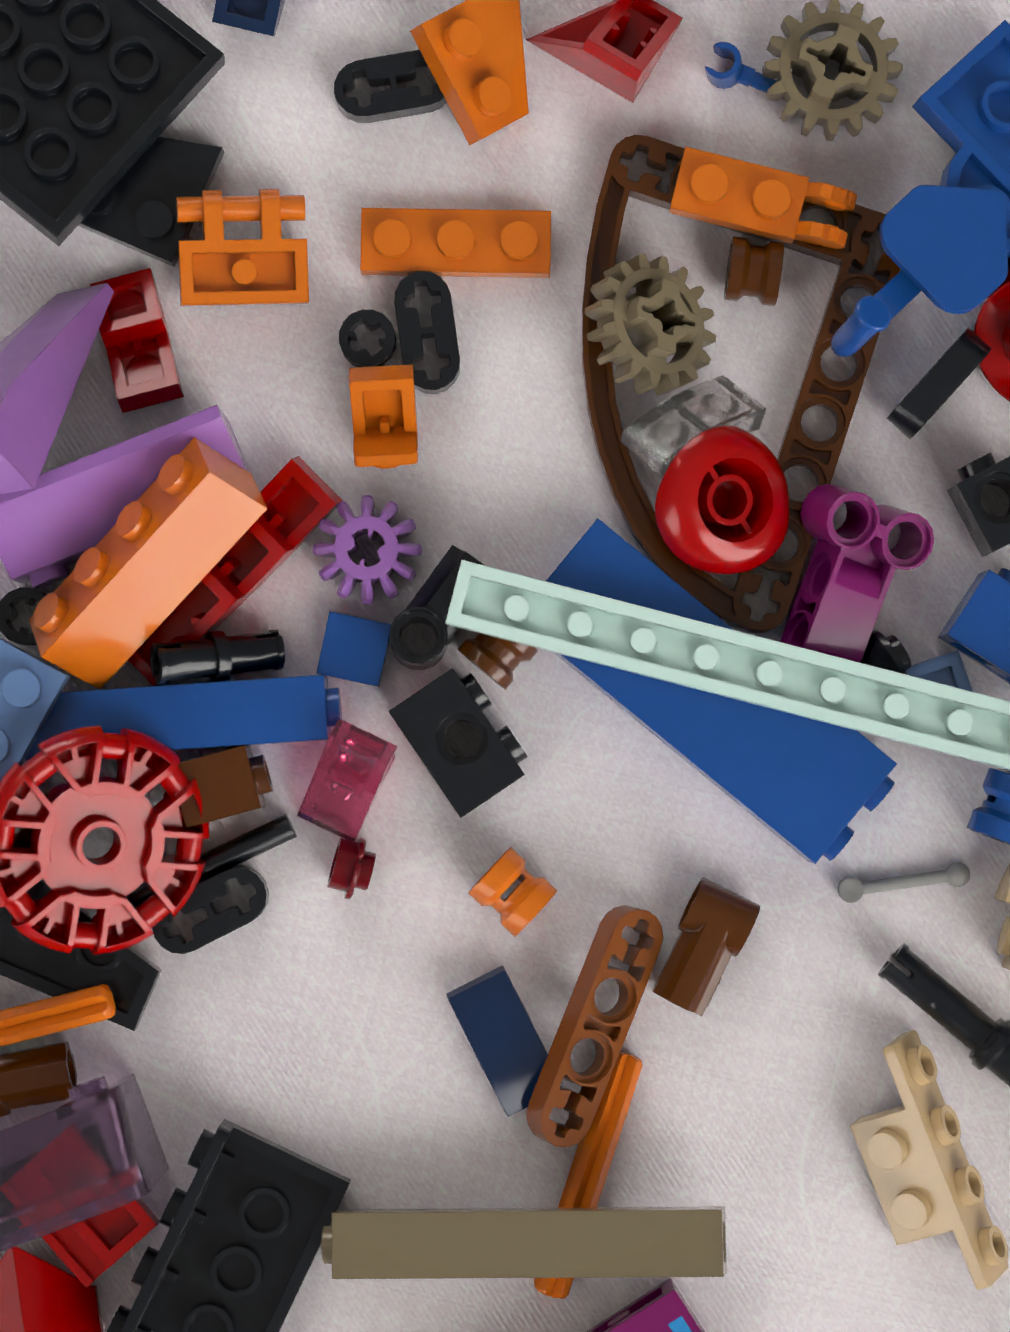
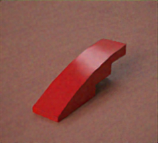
[128,456,343,686]

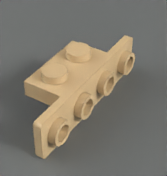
[850,1030,1008,1290]

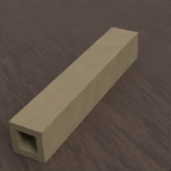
[321,1206,727,1279]

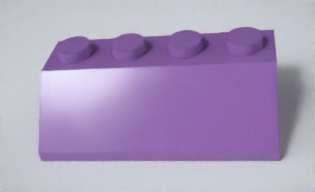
[0,405,249,589]

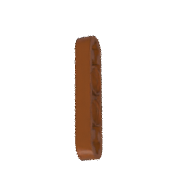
[526,905,663,1148]

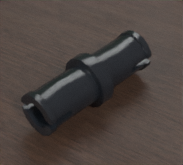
[150,630,285,684]

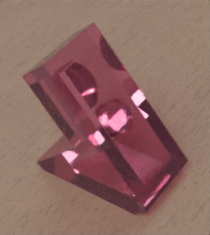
[297,718,397,841]

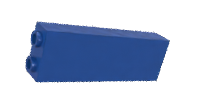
[546,518,897,864]

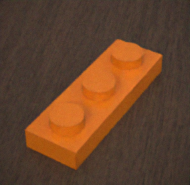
[360,208,551,278]

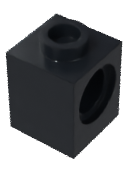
[947,452,1010,557]

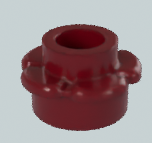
[327,838,376,899]

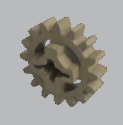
[762,0,903,141]
[584,254,716,396]

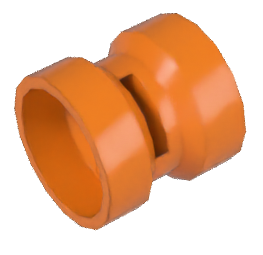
[468,847,557,937]

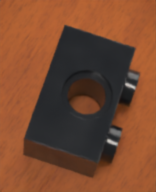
[388,668,528,818]

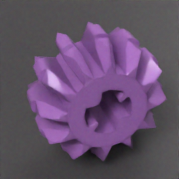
[313,495,422,605]

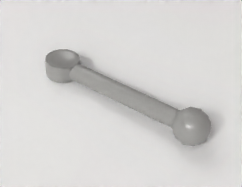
[837,862,970,903]

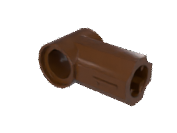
[652,877,760,1016]
[0,1041,78,1117]

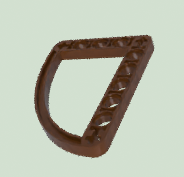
[582,135,900,633]

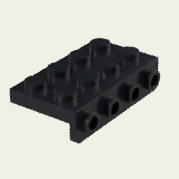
[107,1119,351,1332]

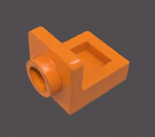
[349,364,418,469]

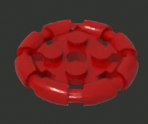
[0,725,210,955]

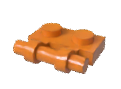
[176,189,309,306]

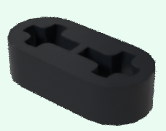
[334,50,447,123]
[394,271,460,394]
[886,328,992,439]
[152,866,269,954]

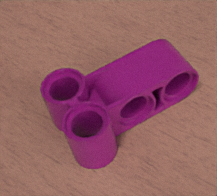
[780,484,934,663]

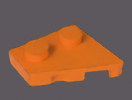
[410,0,529,146]

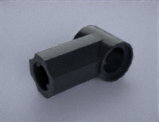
[390,545,485,670]

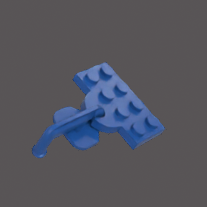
[831,20,1010,357]

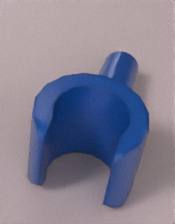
[705,42,784,100]

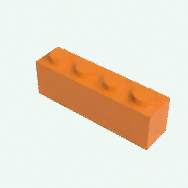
[29,437,267,690]

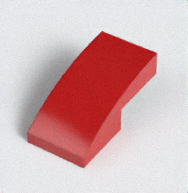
[90,268,184,413]

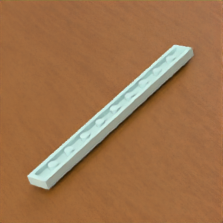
[445,560,1010,770]

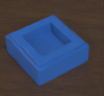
[316,611,392,687]

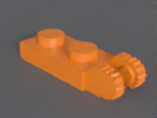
[669,146,857,249]

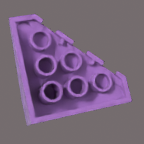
[0,283,114,494]

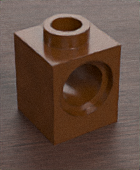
[178,745,273,828]

